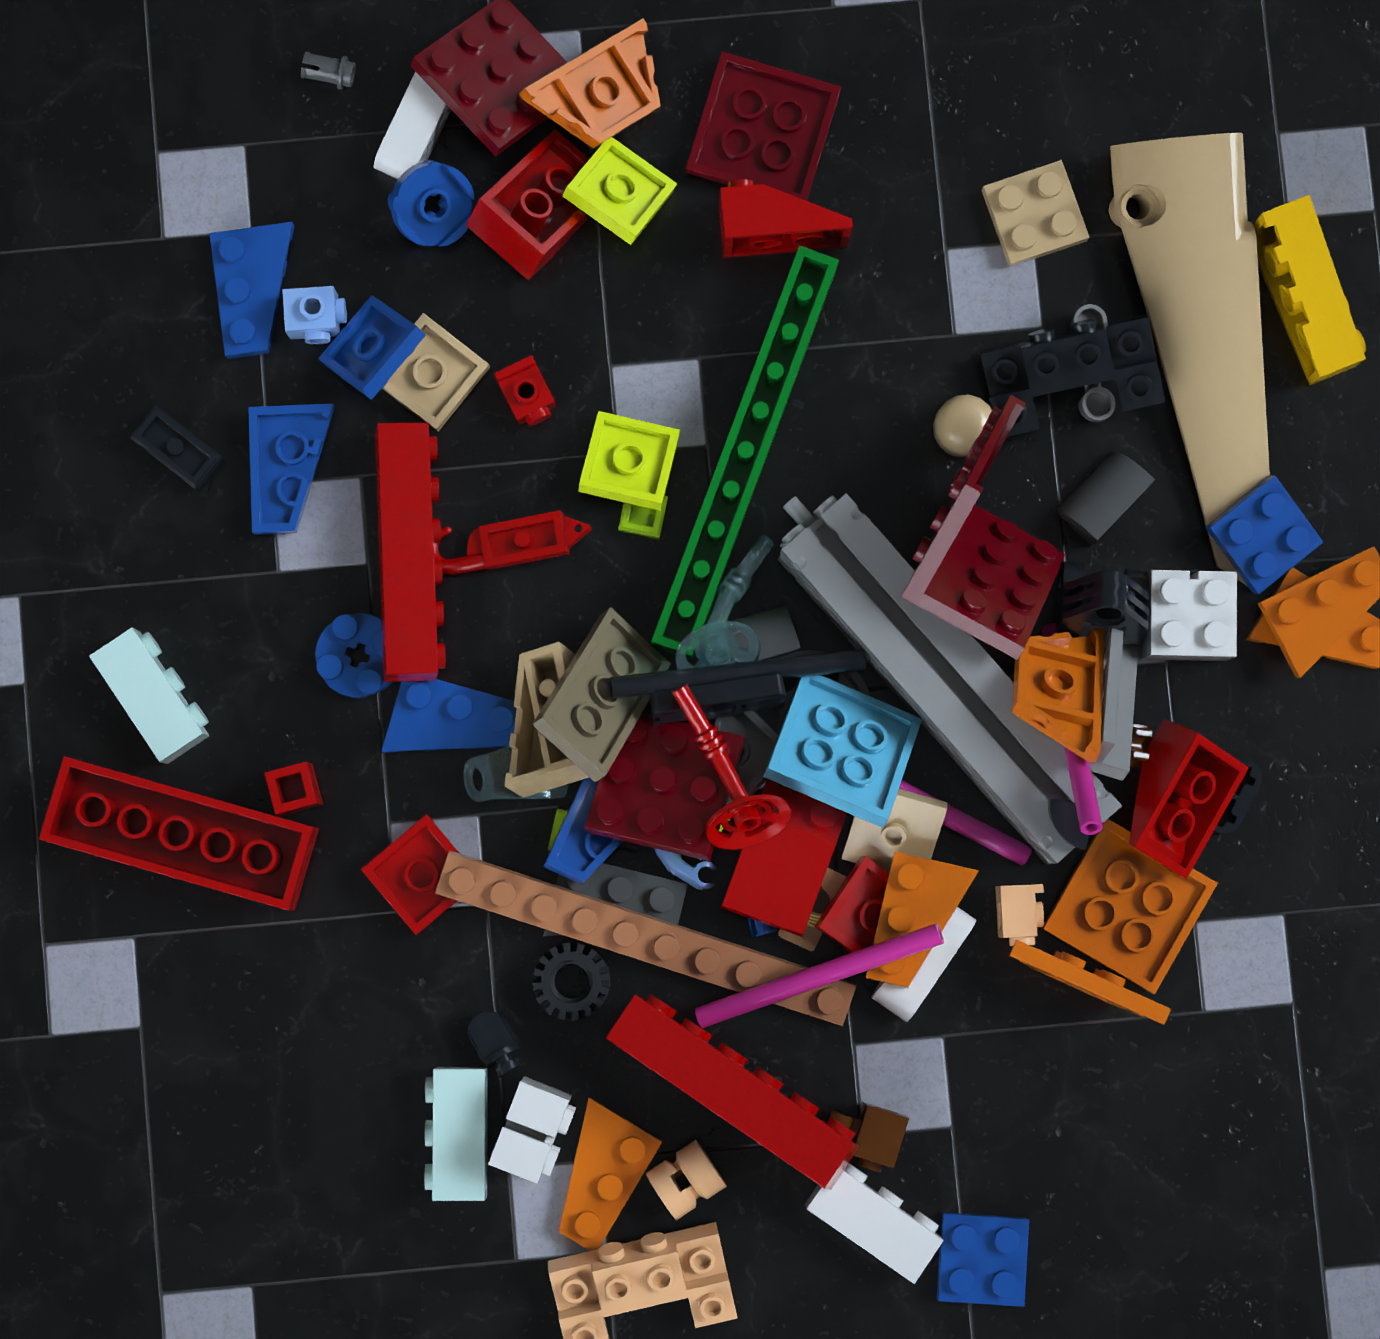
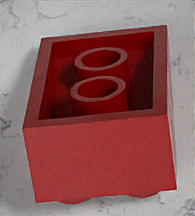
[466,129,590,281]
[719,179,853,258]
[1129,719,1249,880]
[721,779,847,937]

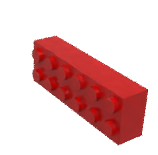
[39,756,319,911]
[606,994,860,1190]

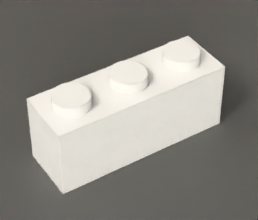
[804,1163,944,1284]

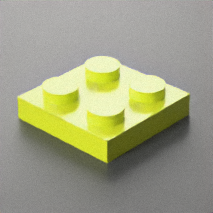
[562,137,677,245]
[578,411,680,511]

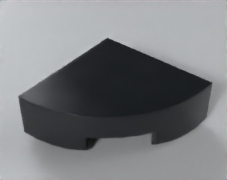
[1048,798,1089,850]

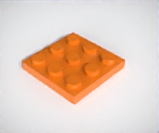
[1041,819,1218,994]

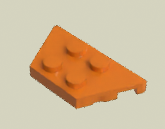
[519,18,661,148]
[1012,628,1105,763]
[1009,939,1171,1025]

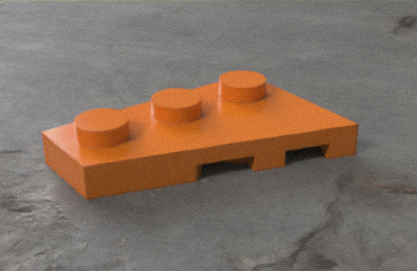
[866,851,979,988]

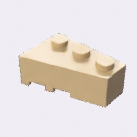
[504,642,589,798]

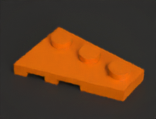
[1258,546,1380,679]
[1246,567,1380,669]
[559,1097,662,1251]

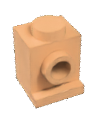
[995,884,1044,946]

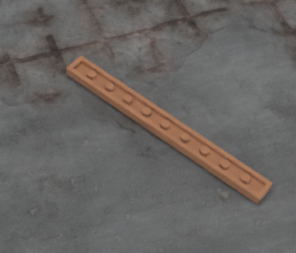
[435,850,856,1026]

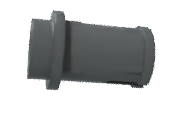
[301,51,356,90]

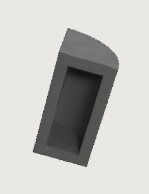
[1055,451,1155,546]
[704,604,801,665]

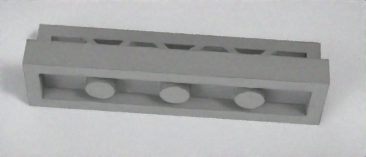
[1089,626,1139,781]

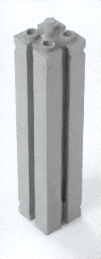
[778,493,1122,865]

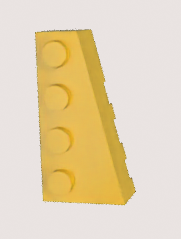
[1253,194,1366,385]

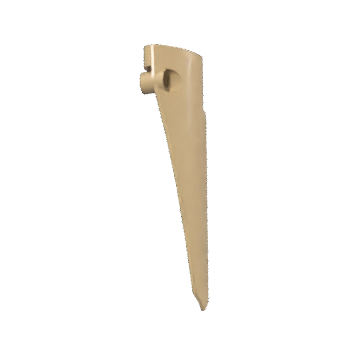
[1109,133,1270,587]

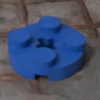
[388,160,474,247]
[315,613,392,698]

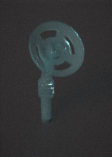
[675,535,774,669]

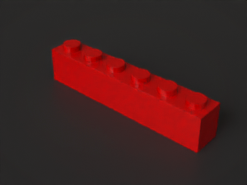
[375,423,446,682]

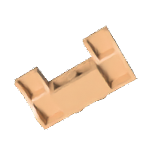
[548,1222,737,1339]

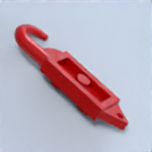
[434,510,592,575]

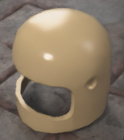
[933,394,992,458]

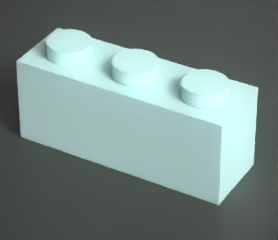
[89,627,209,764]
[424,1067,488,1201]

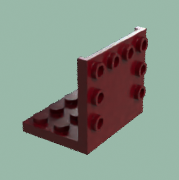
[901,395,1066,659]

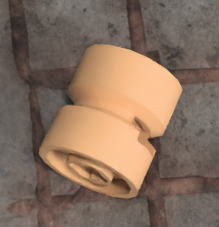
[646,1139,727,1220]

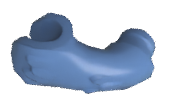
[654,848,717,890]

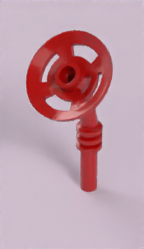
[672,683,791,850]

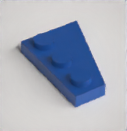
[209,222,295,359]

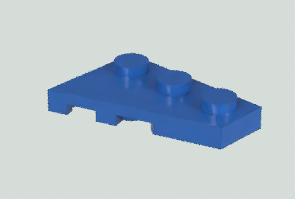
[248,404,335,535]
[381,679,517,753]
[543,777,623,885]

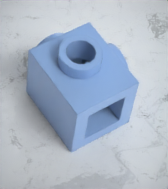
[282,286,347,344]

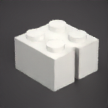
[1142,570,1237,661]
[488,1076,576,1183]

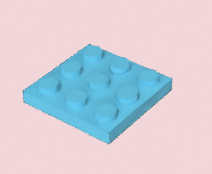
[763,675,922,828]

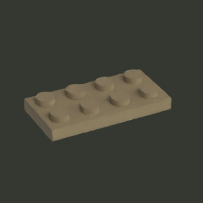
[532,607,671,782]

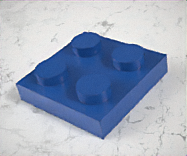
[318,295,426,400]
[1205,475,1323,594]
[937,1212,1029,1307]

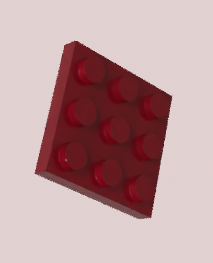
[410,0,568,157]
[686,51,841,201]
[584,713,746,861]

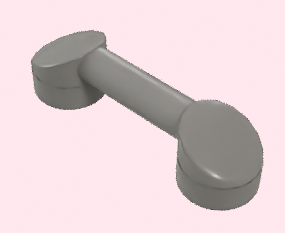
[1070,304,1116,422]

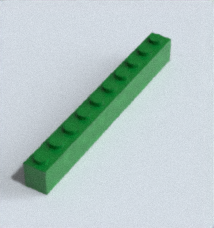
[651,245,839,661]

